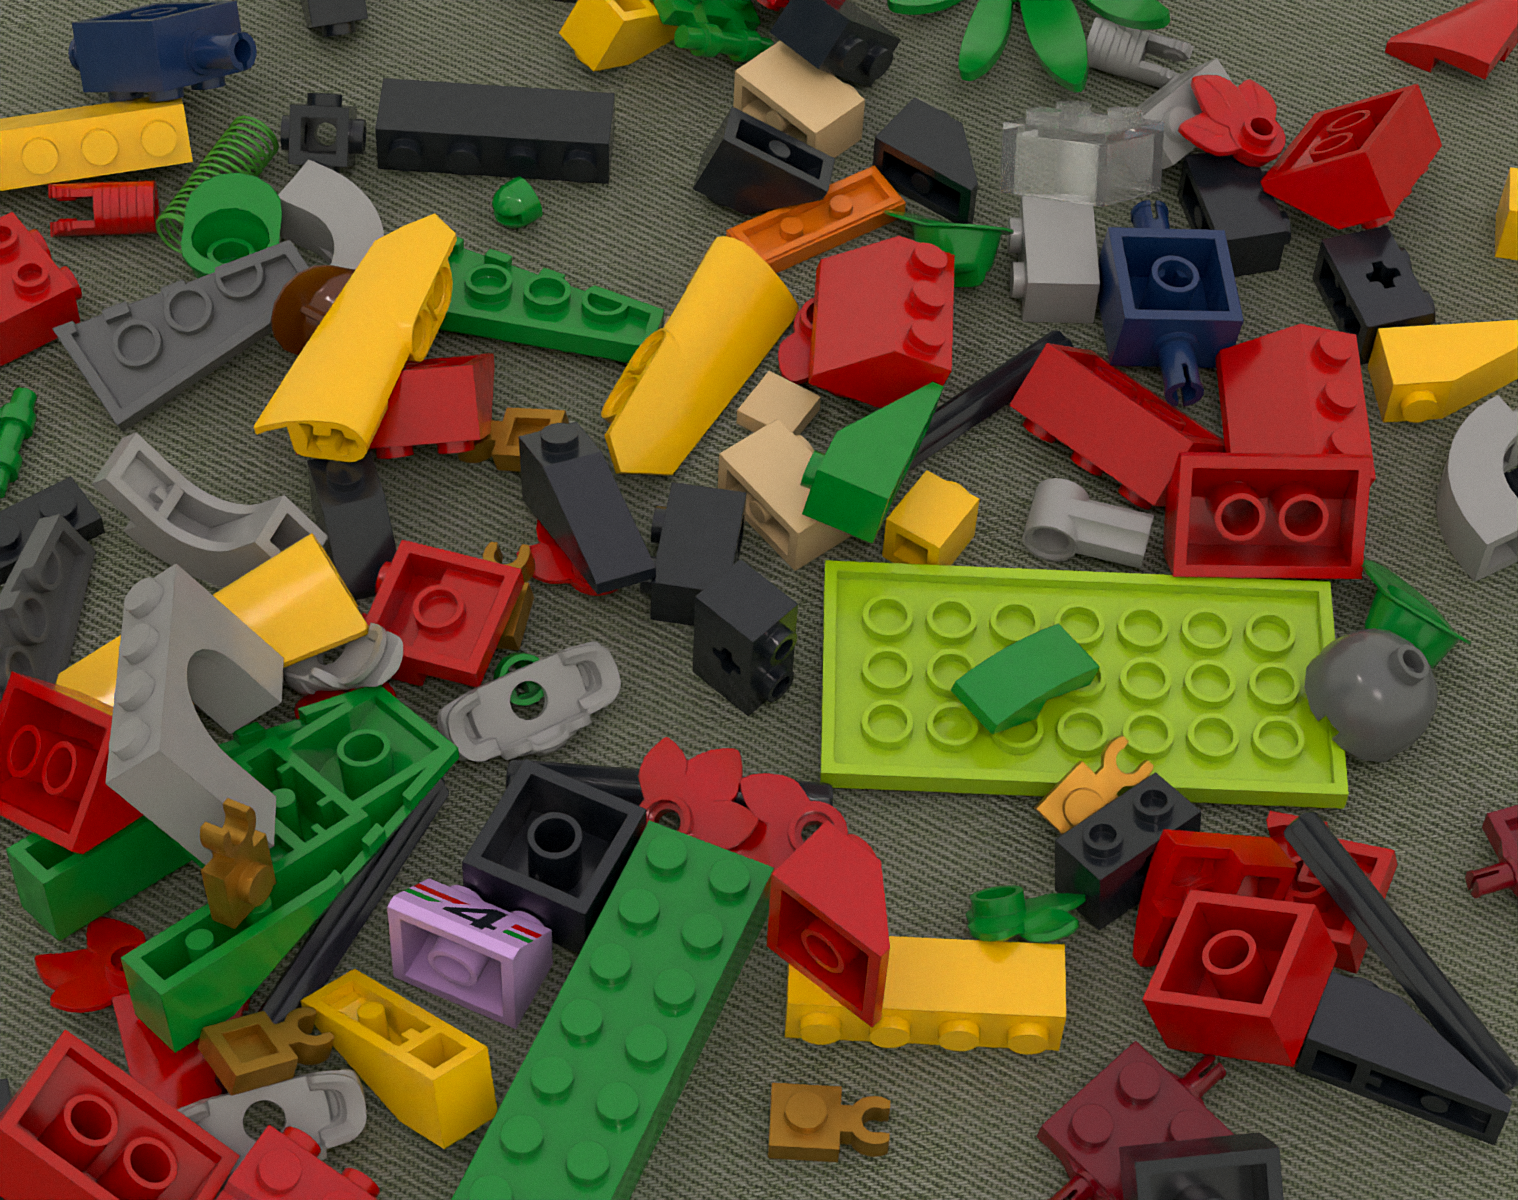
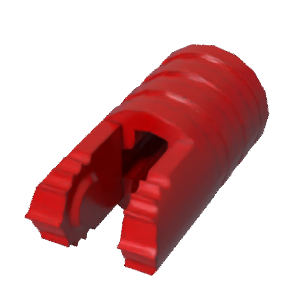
[48,180,160,237]

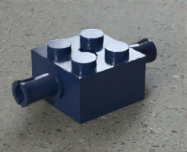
[68,1,257,102]
[1098,200,1244,406]

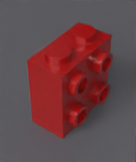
[0,211,82,367]

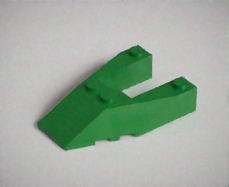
[6,685,460,1053]

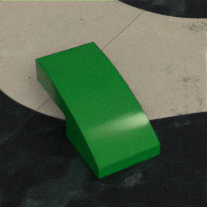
[951,623,1100,735]

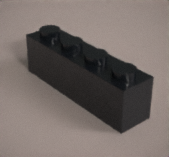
[375,78,615,184]

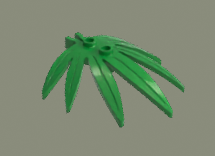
[886,0,1171,93]

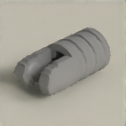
[1086,16,1194,88]

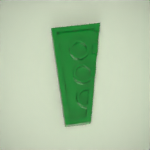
[439,236,665,363]

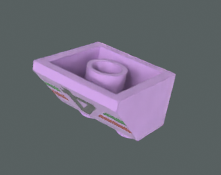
[387,878,553,1029]

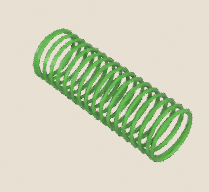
[156,115,279,254]

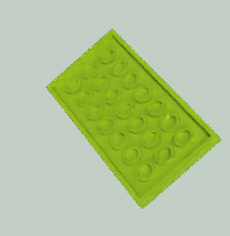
[820,560,1349,809]

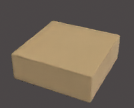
[736,371,821,436]

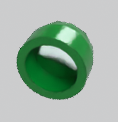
[492,176,543,229]
[493,653,544,706]

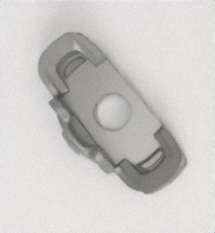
[283,623,403,694]
[437,641,621,762]
[177,1069,367,1183]

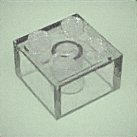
[1000,101,1165,207]

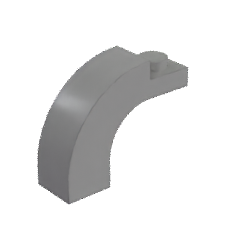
[278,159,384,269]
[1436,395,1518,582]
[92,432,328,587]

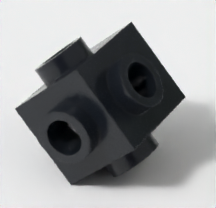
[280,93,367,174]

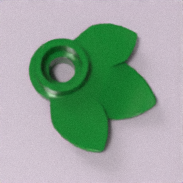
[966,885,1086,943]

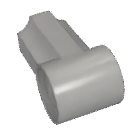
[1022,478,1154,569]

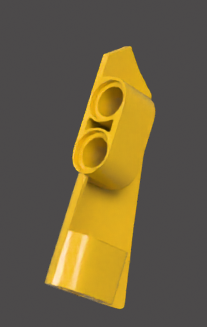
[254,213,457,462]
[601,236,799,476]
[56,533,369,706]

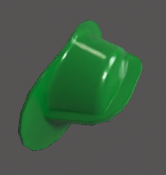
[181,173,282,279]
[884,210,1014,287]
[1362,560,1471,669]

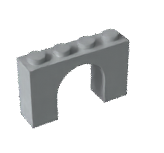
[105,564,284,865]

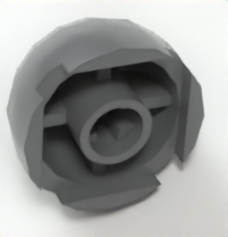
[1304,628,1438,762]

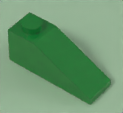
[800,382,944,543]

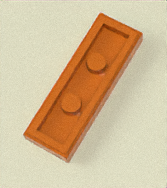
[726,165,906,273]

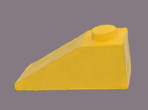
[559,0,679,72]
[1368,320,1518,423]
[301,969,498,1149]

